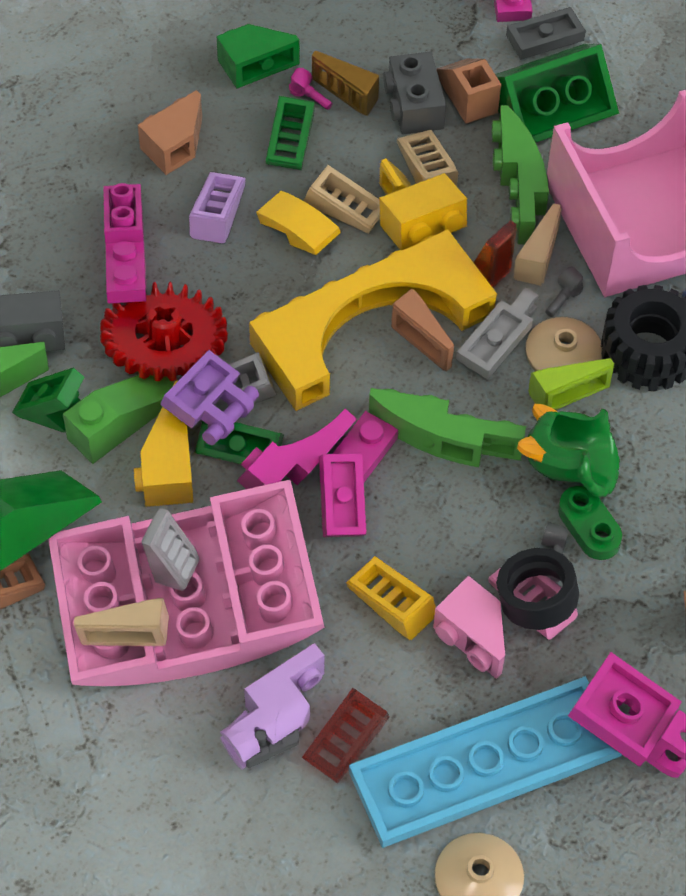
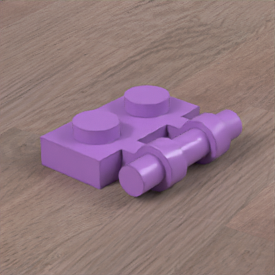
[160,350,259,445]

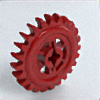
[100,281,228,382]

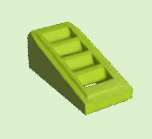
[528,358,614,410]

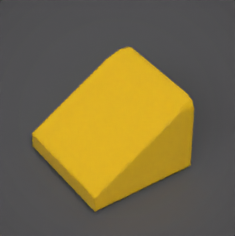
[379,158,411,195]

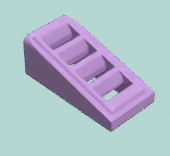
[189,172,245,243]

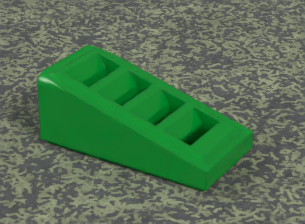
[265,96,315,170]

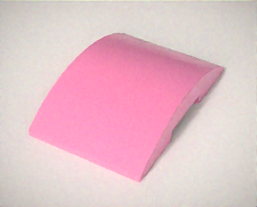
[48,480,325,686]

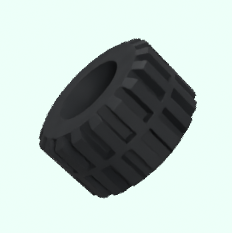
[601,285,686,391]

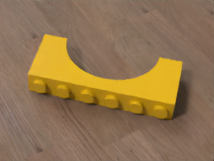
[249,229,497,411]

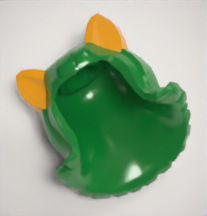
[517,403,620,498]

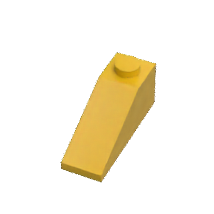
[134,381,194,507]

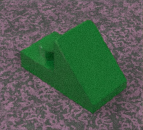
[12,367,85,433]

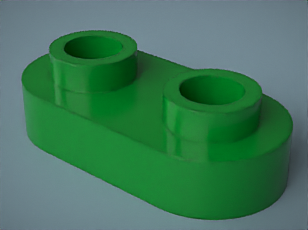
[558,486,622,560]

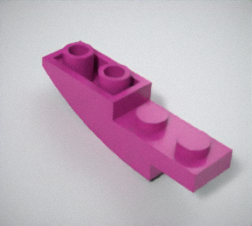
[103,183,147,304]

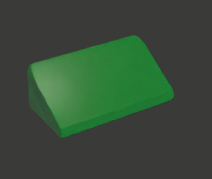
[195,421,284,464]

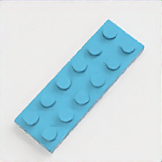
[349,676,622,848]

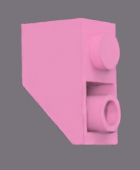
[433,576,505,679]

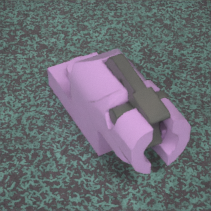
[220,643,325,770]

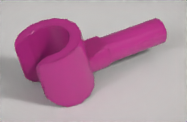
[289,68,333,110]

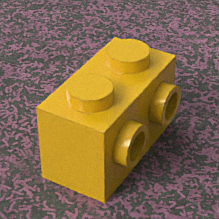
[379,173,467,250]

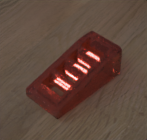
[473,220,517,288]
[302,688,390,784]

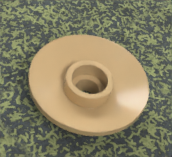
[525,317,602,371]
[435,833,524,896]

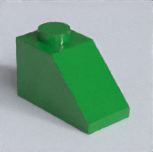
[216,24,300,89]

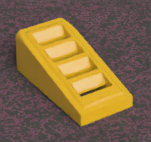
[346,556,436,640]

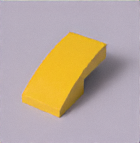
[256,190,341,255]

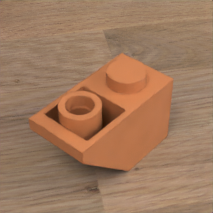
[437,58,501,124]
[138,90,202,175]

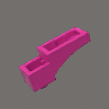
[237,409,357,489]

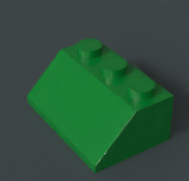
[495,44,619,143]

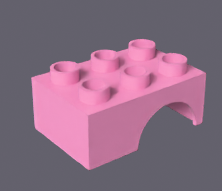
[547,90,686,298]

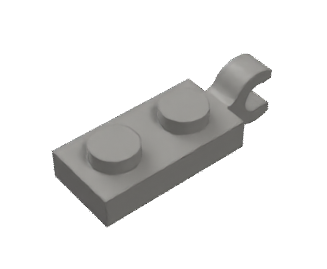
[456,288,539,380]

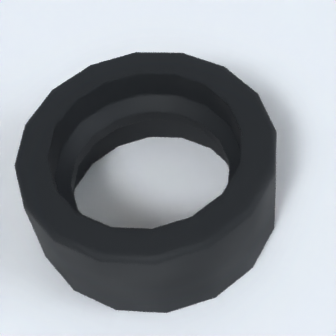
[496,548,579,630]

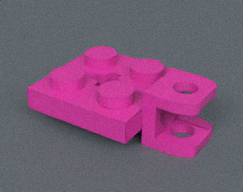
[568,652,686,778]

